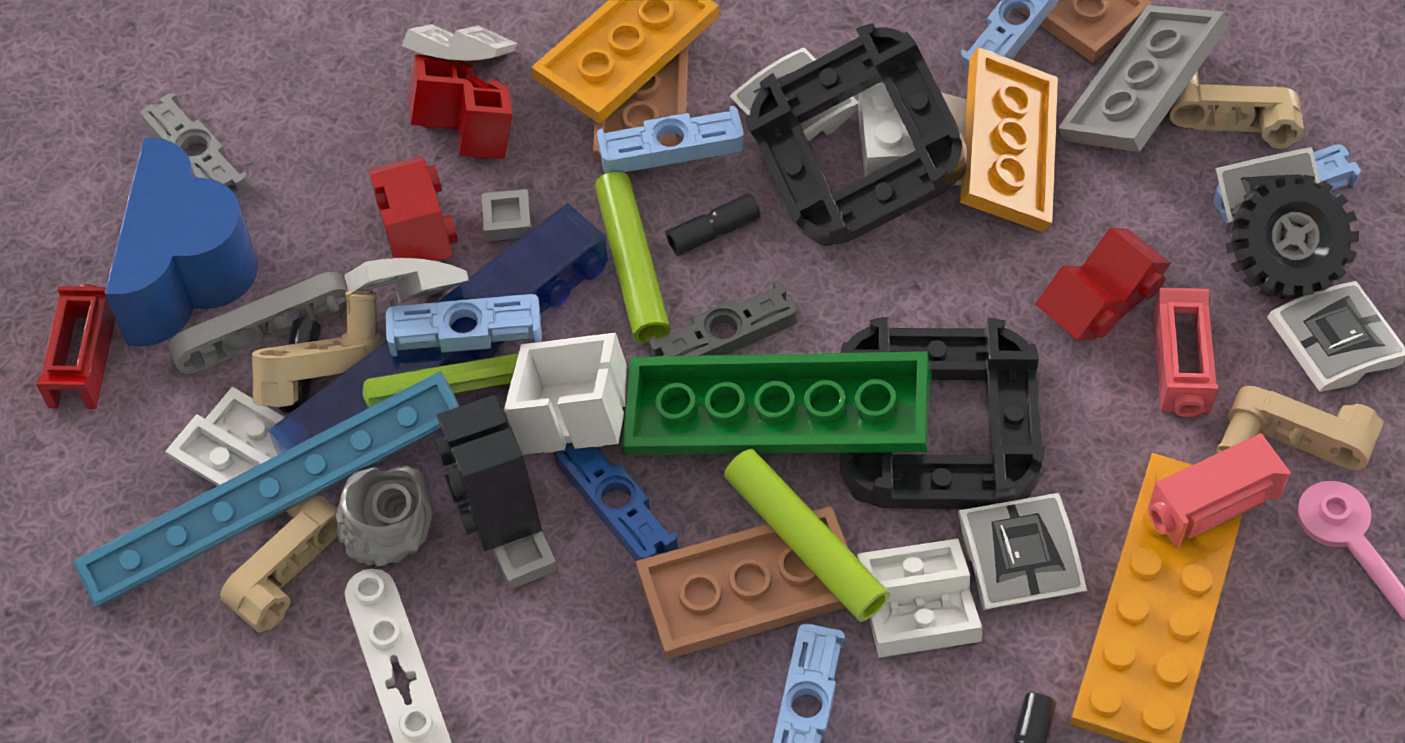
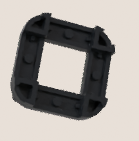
[746,23,967,246]
[840,317,1045,509]

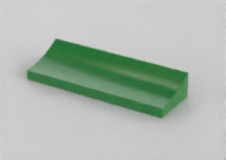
[622,351,932,455]

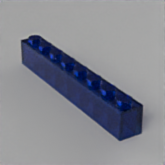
[268,203,608,454]

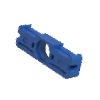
[555,443,678,561]

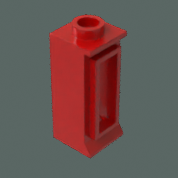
[36,284,116,409]

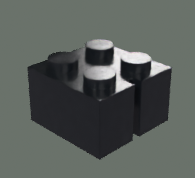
[433,395,543,552]

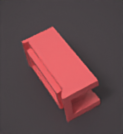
[1153,288,1218,417]
[1148,433,1291,548]

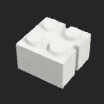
[504,333,629,455]

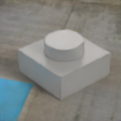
[481,189,532,242]
[491,531,557,590]

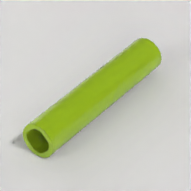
[594,171,671,344]
[724,449,890,622]

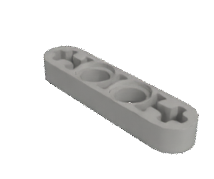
[169,272,348,374]

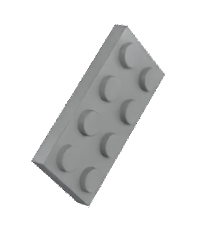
[1058,5,1229,152]

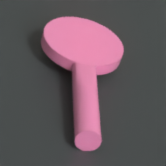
[1297,481,1405,620]

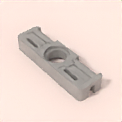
[141,93,250,197]

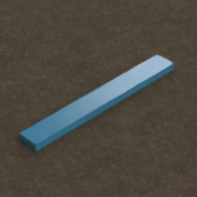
[73,371,460,607]

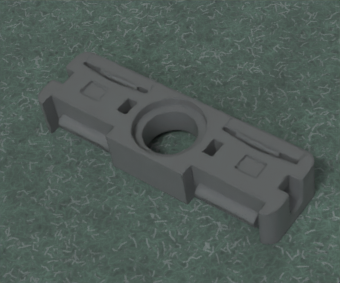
[649,281,797,357]

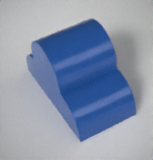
[105,138,258,346]

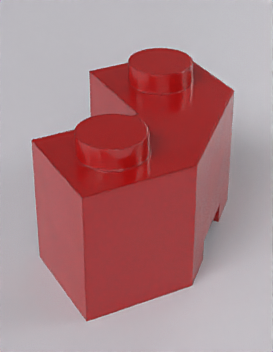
[408,54,513,159]
[368,156,458,261]
[1035,227,1171,340]

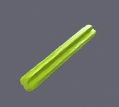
[362,353,519,407]

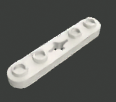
[345,568,452,743]

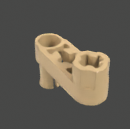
[1169,71,1304,149]
[252,290,381,407]
[1216,386,1384,471]
[220,496,338,633]

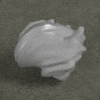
[336,466,433,567]

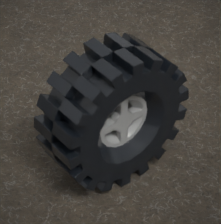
[1225,174,1359,299]

